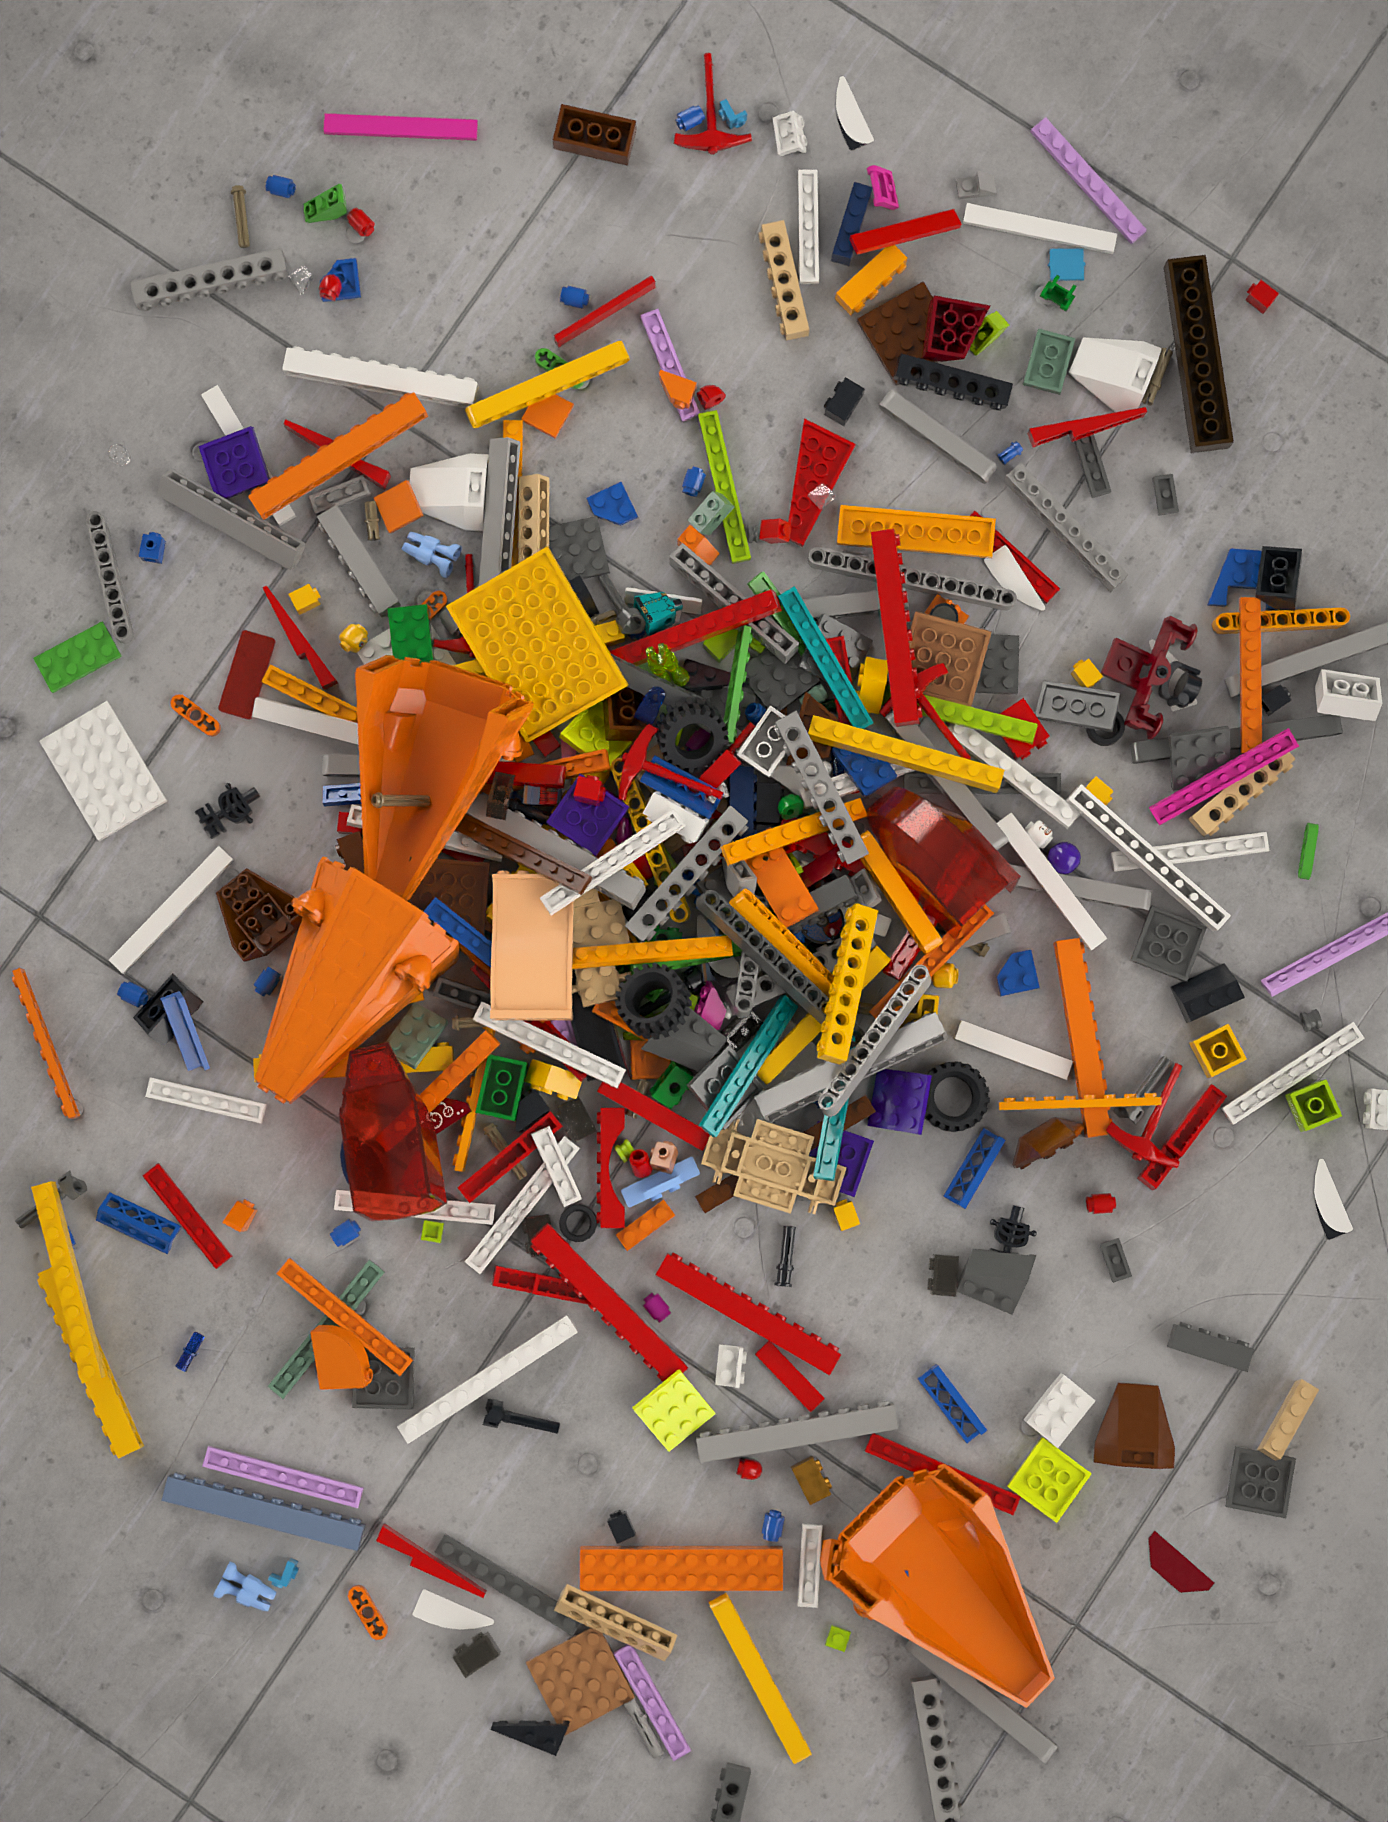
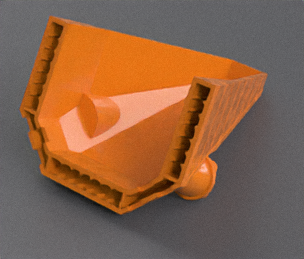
[355,655,534,901]
[255,856,460,1104]
[829,1464,1055,1708]

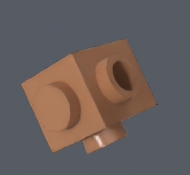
[650,1141,679,1174]

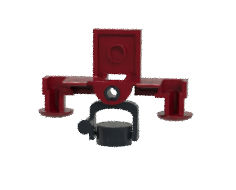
[1101,616,1202,740]

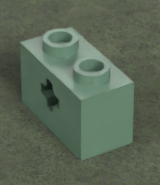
[688,491,734,536]

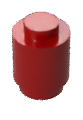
[346,208,375,237]
[629,1149,652,1178]
[1086,1193,1116,1214]

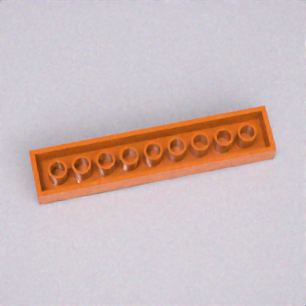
[580,1546,783,1591]

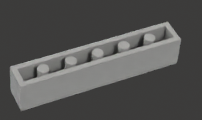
[317,504,401,618]

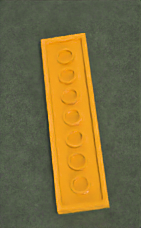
[837,505,996,558]

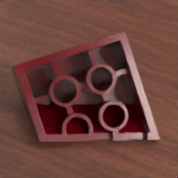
[922,295,991,362]

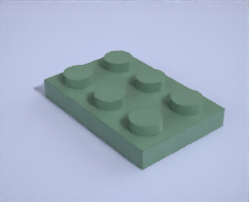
[1023,328,1076,395]
[381,1003,448,1069]

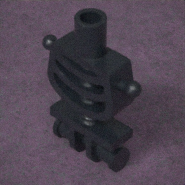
[195,783,260,839]
[990,1205,1037,1253]

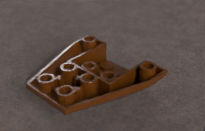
[216,868,303,962]
[1012,1117,1085,1170]
[1093,1383,1175,1469]

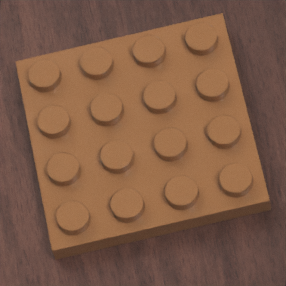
[910,611,992,707]
[526,1627,635,1735]

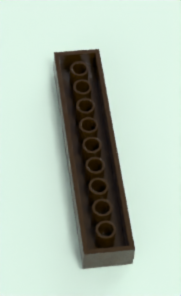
[1163,255,1234,453]

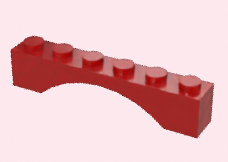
[597,1108,625,1228]

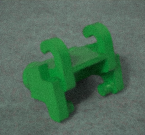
[1040,275,1077,312]

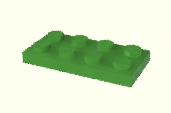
[33,621,122,693]

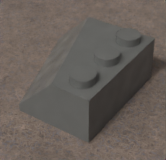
[641,1007,727,1072]
[957,1249,1036,1315]

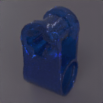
[634,686,666,725]

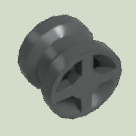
[1300,1009,1322,1032]

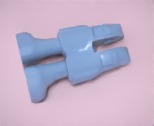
[401,532,462,579]
[213,1561,277,1612]

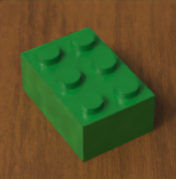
[388,604,435,664]
[475,1054,529,1121]

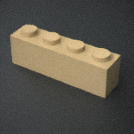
[1257,1379,1319,1460]

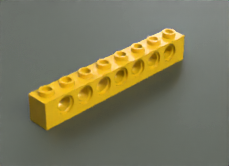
[817,903,878,1065]

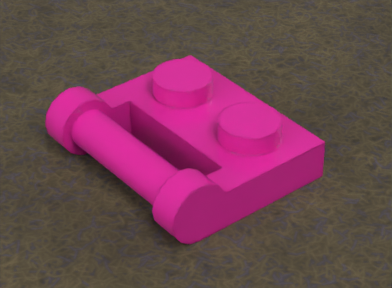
[867,165,899,210]

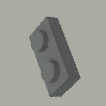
[1152,474,1179,516]
[1099,1238,1132,1283]

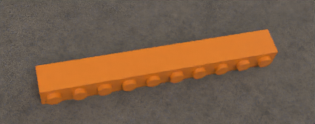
[248,392,428,520]
[1053,938,1113,1138]

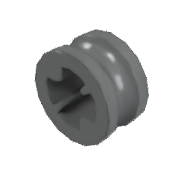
[748,525,759,543]

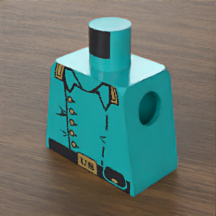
[633,592,683,636]

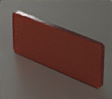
[218,630,276,720]

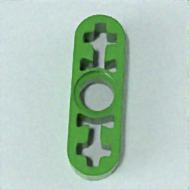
[535,348,584,389]
[1298,823,1319,880]

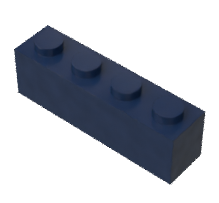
[831,182,872,266]
[727,766,757,841]

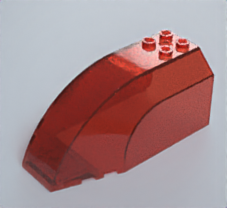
[865,787,1021,940]
[339,1042,447,1221]

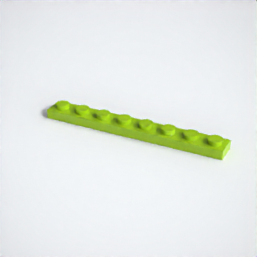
[698,410,751,564]
[882,685,1038,744]

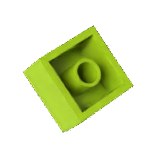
[1285,1079,1342,1132]

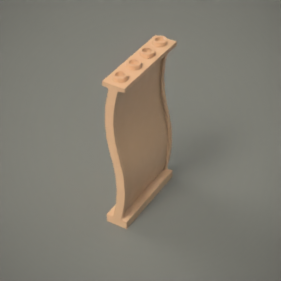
[490,871,574,1020]

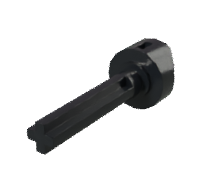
[639,965,705,1017]
[482,1399,560,1434]

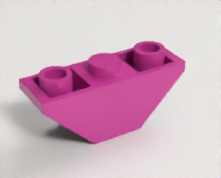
[694,981,727,1030]

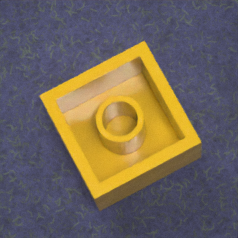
[1189,1024,1247,1078]

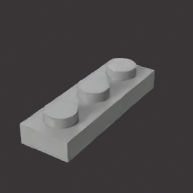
[309,475,371,515]

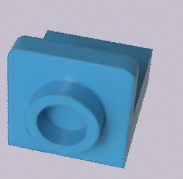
[718,99,747,129]
[268,1558,299,1588]

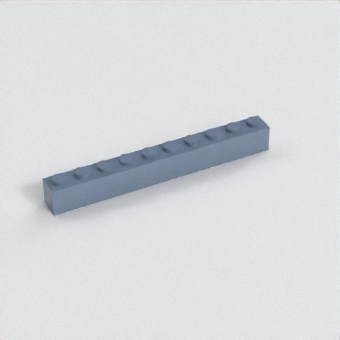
[161,1472,366,1551]

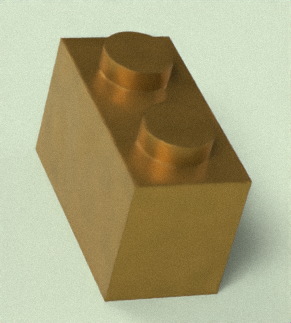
[791,1456,833,1505]

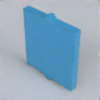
[1048,249,1086,281]

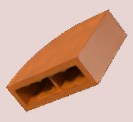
[310,1325,373,1390]

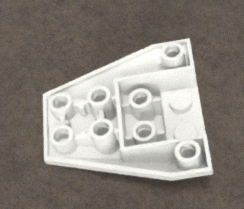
[1068,337,1162,412]
[409,453,489,532]

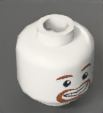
[1024,821,1053,849]

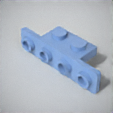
[621,1157,700,1207]

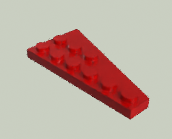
[788,418,856,547]

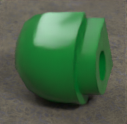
[778,794,804,820]

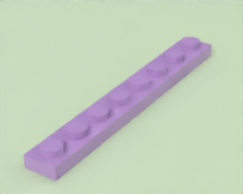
[1031,117,1147,244]
[1261,912,1388,997]
[202,1446,364,1508]

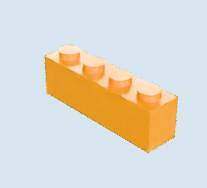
[835,245,907,315]

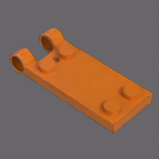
[744,827,819,928]

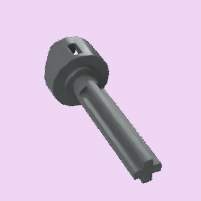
[599,574,646,634]
[1113,1056,1172,1125]
[15,1170,87,1229]

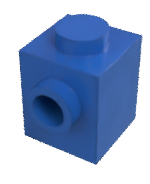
[139,532,166,564]

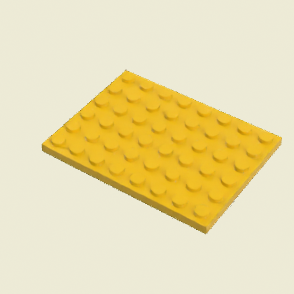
[446,546,628,743]

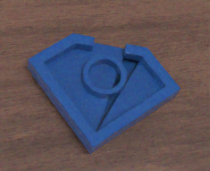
[320,258,361,302]
[586,482,638,526]
[996,950,1040,997]

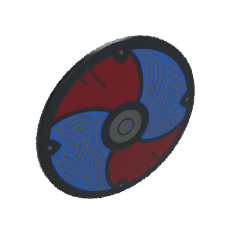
[801,909,844,944]

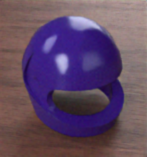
[1047,842,1081,875]

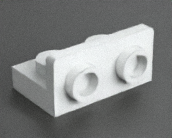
[773,111,807,156]
[1363,1089,1388,1130]
[715,1344,747,1388]

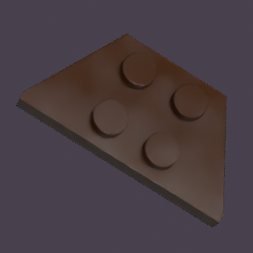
[786,692,839,766]

